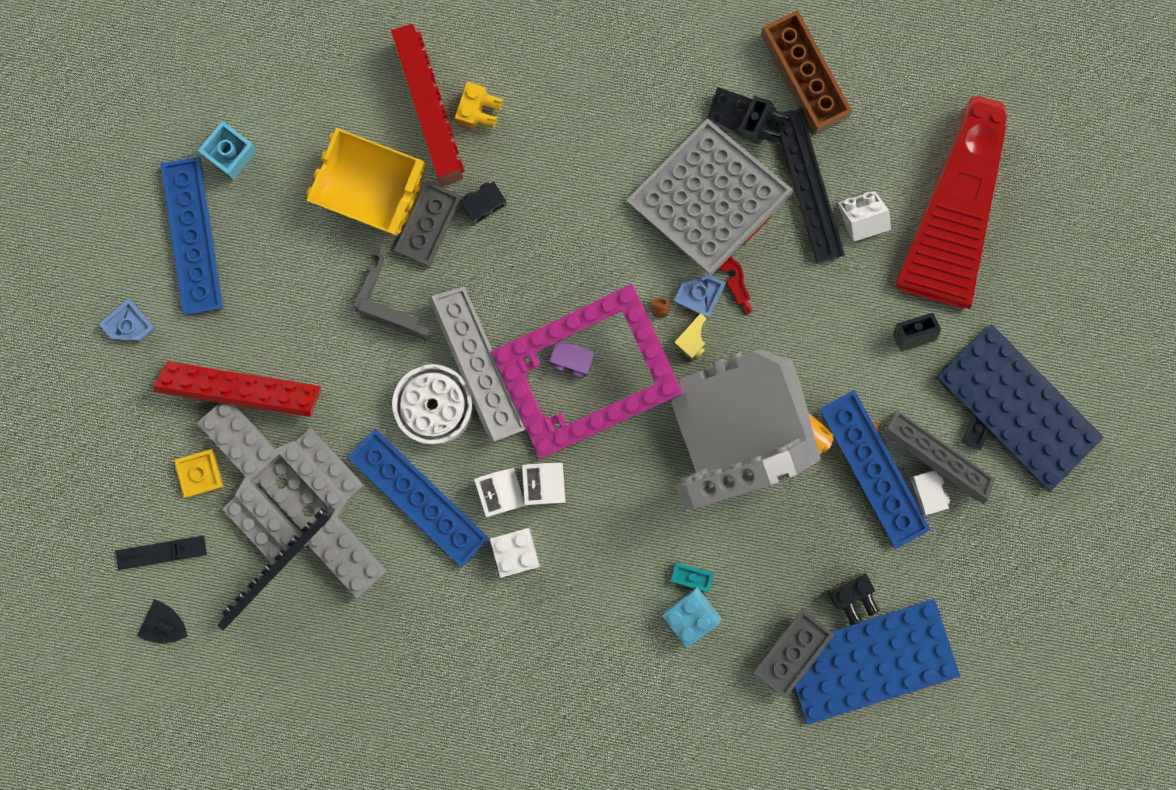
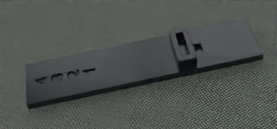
[116,535,207,570]

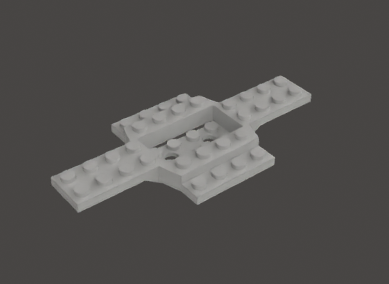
[197,403,388,599]

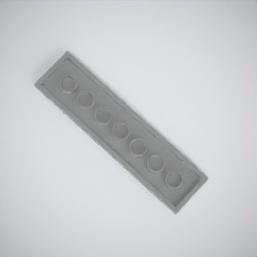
[429,286,526,443]

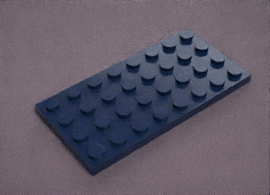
[936,324,1104,492]

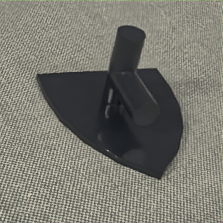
[137,599,188,643]

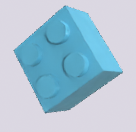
[198,120,258,180]
[662,587,722,648]

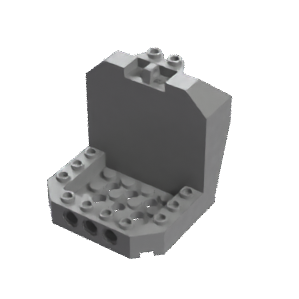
[671,349,821,510]

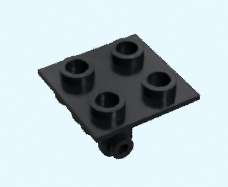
[706,87,752,136]

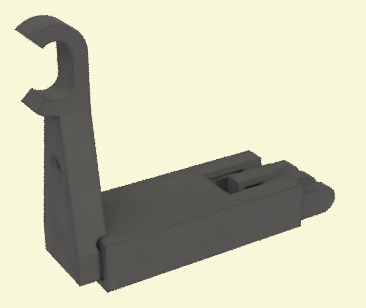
[354,251,429,340]

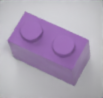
[550,341,595,378]

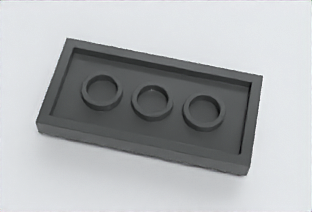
[394,180,463,267]
[753,609,835,699]

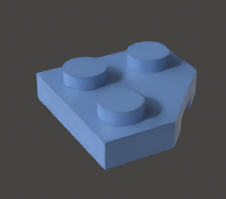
[674,274,726,319]
[99,299,156,341]

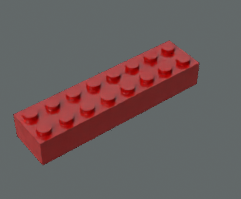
[391,23,465,186]

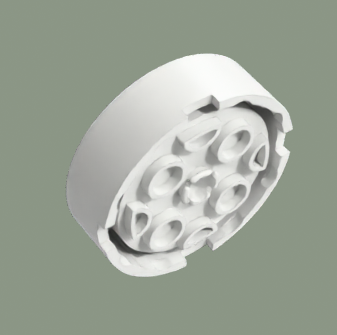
[392,364,474,445]

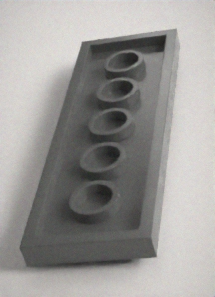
[884,410,995,504]

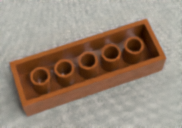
[761,10,853,135]

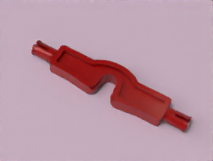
[720,255,753,315]

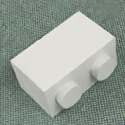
[910,470,950,515]

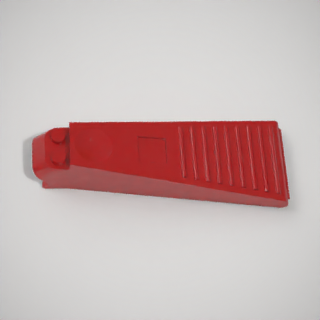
[894,96,1007,309]

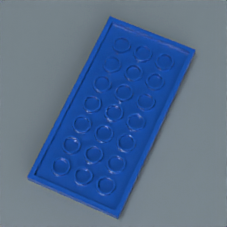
[795,599,960,725]

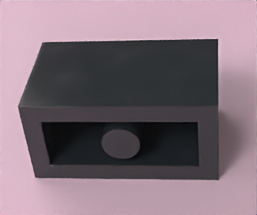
[461,181,507,225]
[893,313,941,351]

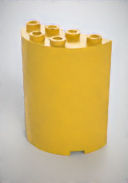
[306,128,425,235]

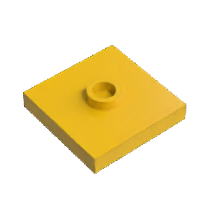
[174,449,224,498]

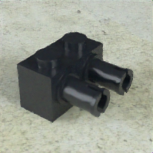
[738,95,791,145]
[827,572,880,625]

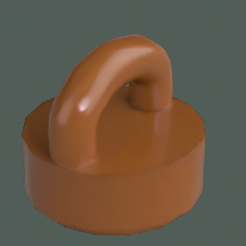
[650,297,670,317]

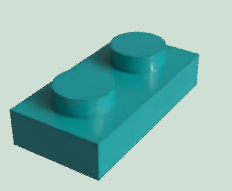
[671,562,715,592]

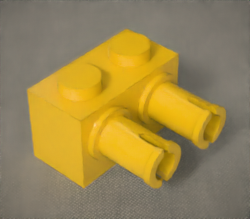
[455,82,504,130]

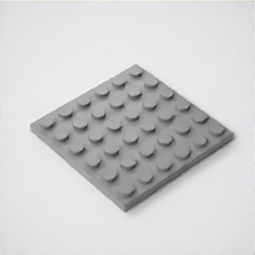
[626,119,793,276]

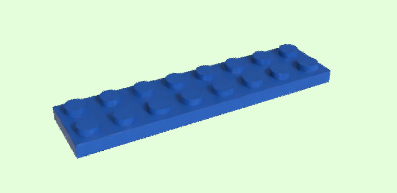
[160,157,224,316]
[818,390,931,549]
[348,429,490,567]

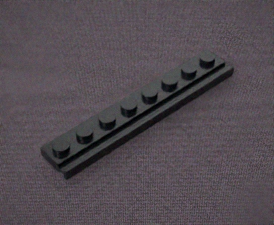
[775,107,845,264]
[217,504,335,631]

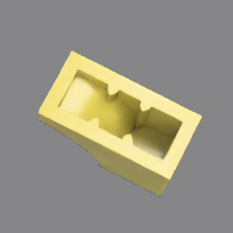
[674,314,707,360]

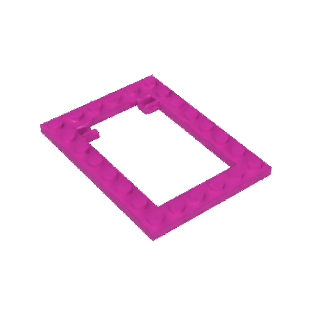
[492,284,683,459]

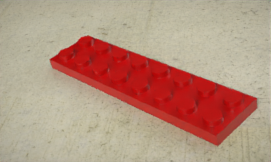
[153,361,321,417]

